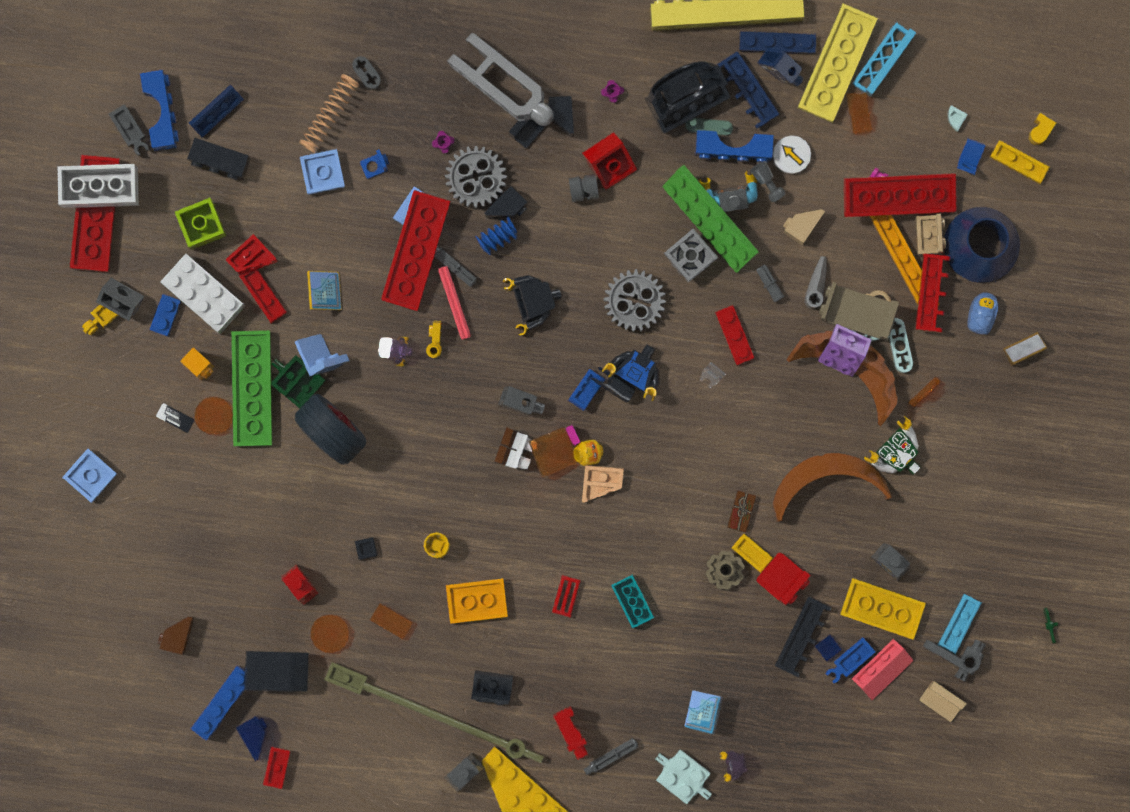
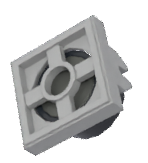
[664,229,718,283]

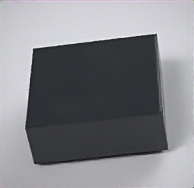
[355,537,378,560]

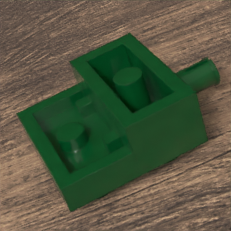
[271,355,326,409]

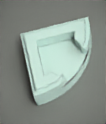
[948,105,968,132]

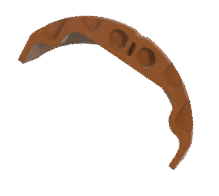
[787,331,898,426]
[773,453,891,522]

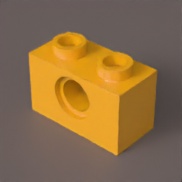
[180,347,215,380]

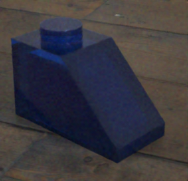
[236,715,268,761]

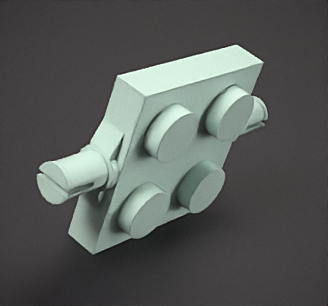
[655,749,712,804]

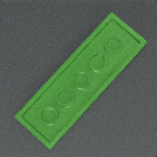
[662,165,759,273]
[231,330,273,447]

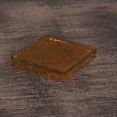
[528,427,577,477]

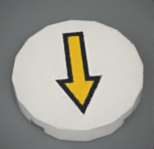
[773,136,811,174]

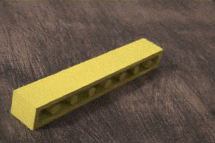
[650,0,804,30]

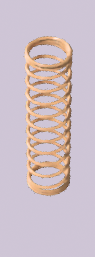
[299,74,360,153]

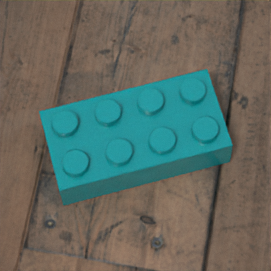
[611,575,654,629]

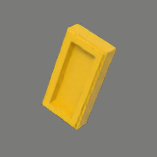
[731,533,773,573]

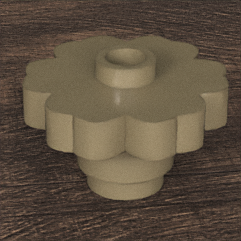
[706,551,744,590]

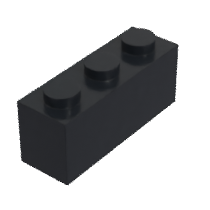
[187,137,251,181]

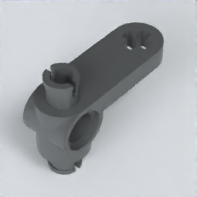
[923,639,986,682]

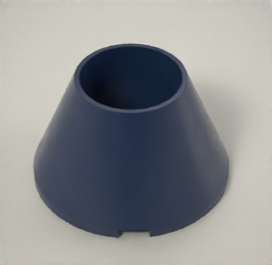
[944,207,1020,283]

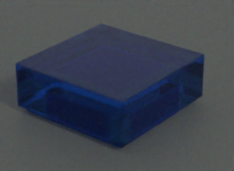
[815,634,842,661]

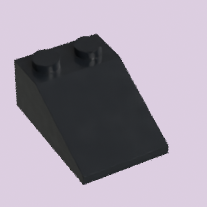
[244,651,309,692]

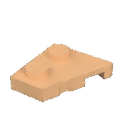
[582,465,624,502]

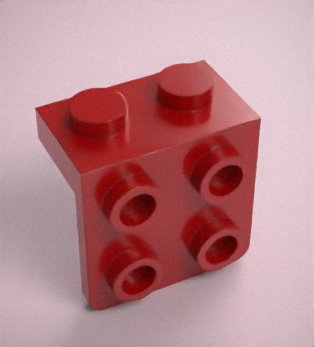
[756,553,811,605]

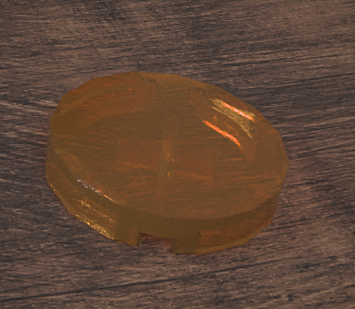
[194,397,233,435]
[311,615,349,653]

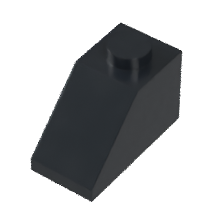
[545,96,574,137]
[484,186,528,218]

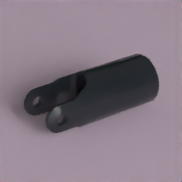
[592,367,635,403]

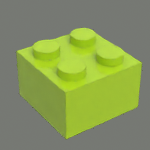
[175,198,226,250]

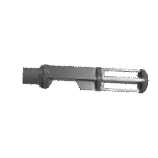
[434,247,477,287]
[583,738,638,775]

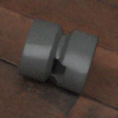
[568,174,599,203]

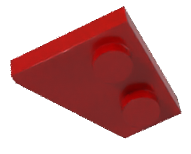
[225,234,278,275]

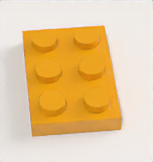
[446,579,508,624]

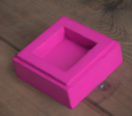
[566,425,580,446]

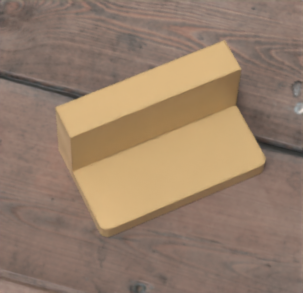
[920,681,966,722]

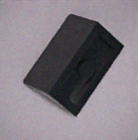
[509,119,547,149]

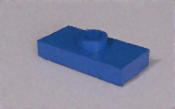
[568,369,605,411]

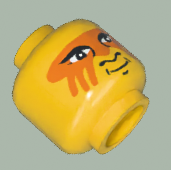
[574,440,604,466]

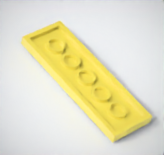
[798,4,878,123]

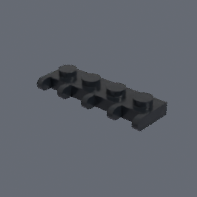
[774,596,833,678]

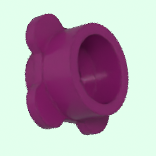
[601,80,624,103]
[432,131,454,153]

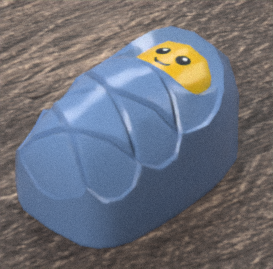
[968,292,998,335]

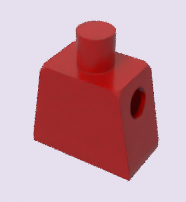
[281,564,319,605]

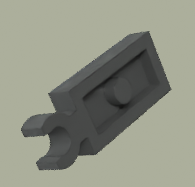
[109,104,149,157]

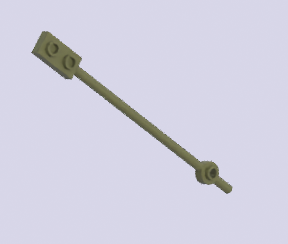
[324,662,544,763]

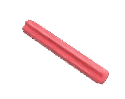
[438,266,471,340]

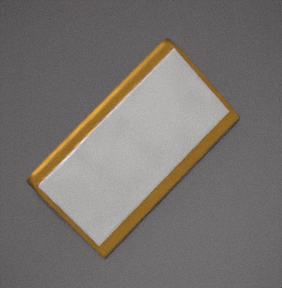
[1003,332,1047,366]

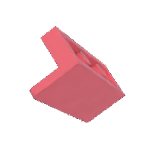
[852,639,913,700]

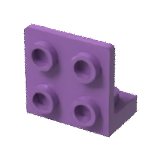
[818,324,871,377]

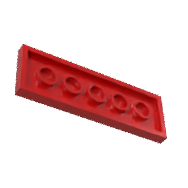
[70,155,120,272]
[844,173,956,217]
[381,190,451,311]

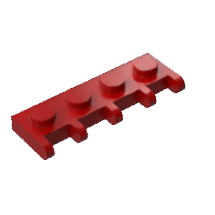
[915,253,950,333]

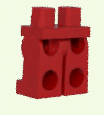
[553,706,588,760]

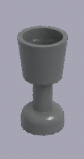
[750,161,786,202]

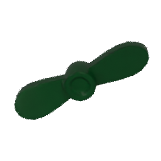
[1043,607,1058,644]

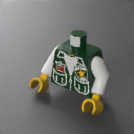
[864,416,921,475]

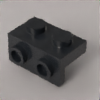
[471,670,513,705]

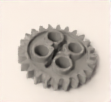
[445,146,507,208]
[604,269,666,332]

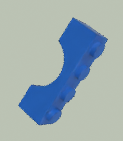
[140,70,179,151]
[695,130,774,163]
[191,666,245,741]

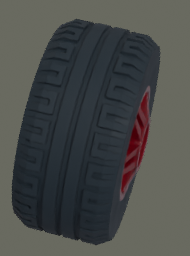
[295,394,366,465]

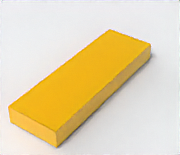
[990,140,1050,184]

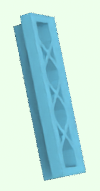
[852,22,916,97]

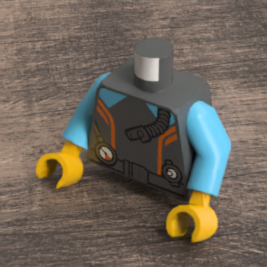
[699,171,758,212]

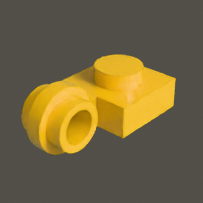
[82,305,118,335]
[426,320,442,358]

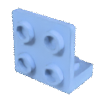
[295,334,349,376]

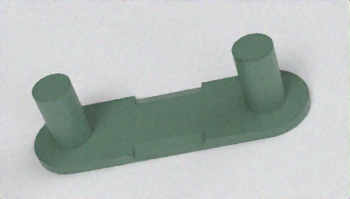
[686,118,733,135]

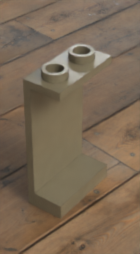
[819,282,899,341]

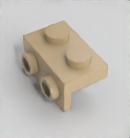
[916,214,946,255]

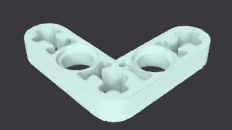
[851,318,913,373]

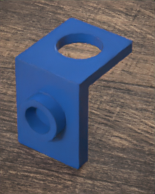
[957,138,985,175]
[360,149,389,179]

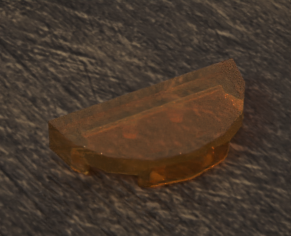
[908,376,940,407]

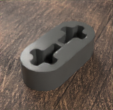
[352,56,381,90]

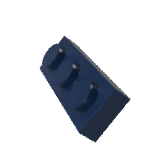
[189,84,244,137]

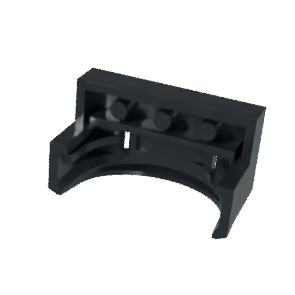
[644,61,731,134]

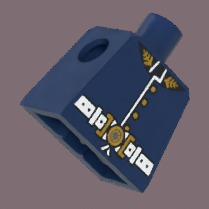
[757,48,804,87]

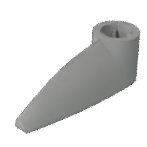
[805,256,827,309]

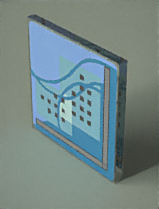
[684,690,723,734]

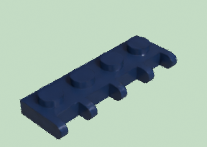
[717,51,779,129]

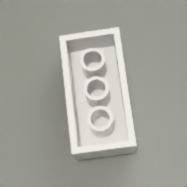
[58,164,139,208]
[161,254,245,334]

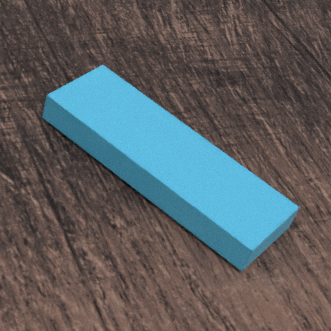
[938,594,981,654]

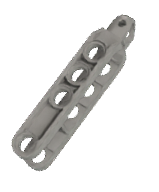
[447,33,554,126]

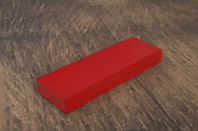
[239,269,287,324]

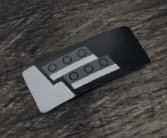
[156,403,194,433]

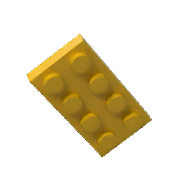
[840,578,926,640]

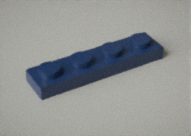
[739,31,816,54]

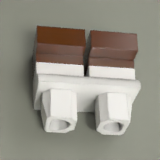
[494,427,537,470]

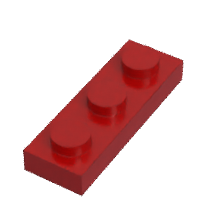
[715,305,754,366]

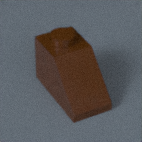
[158,616,194,655]

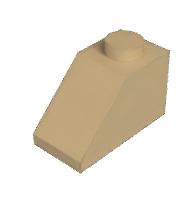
[783,209,825,245]

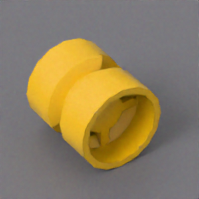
[424,533,450,558]

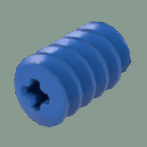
[475,217,517,255]

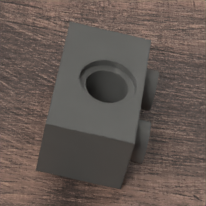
[96,278,144,321]

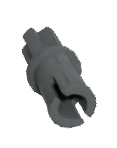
[757,265,785,303]

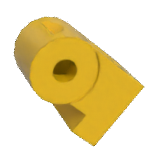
[1029,113,1056,145]

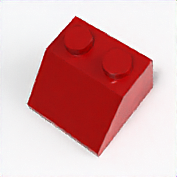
[582,132,637,190]

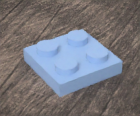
[300,149,345,195]
[62,449,117,503]

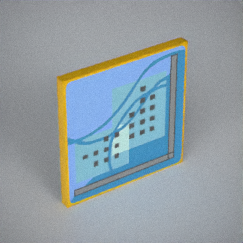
[307,271,342,310]

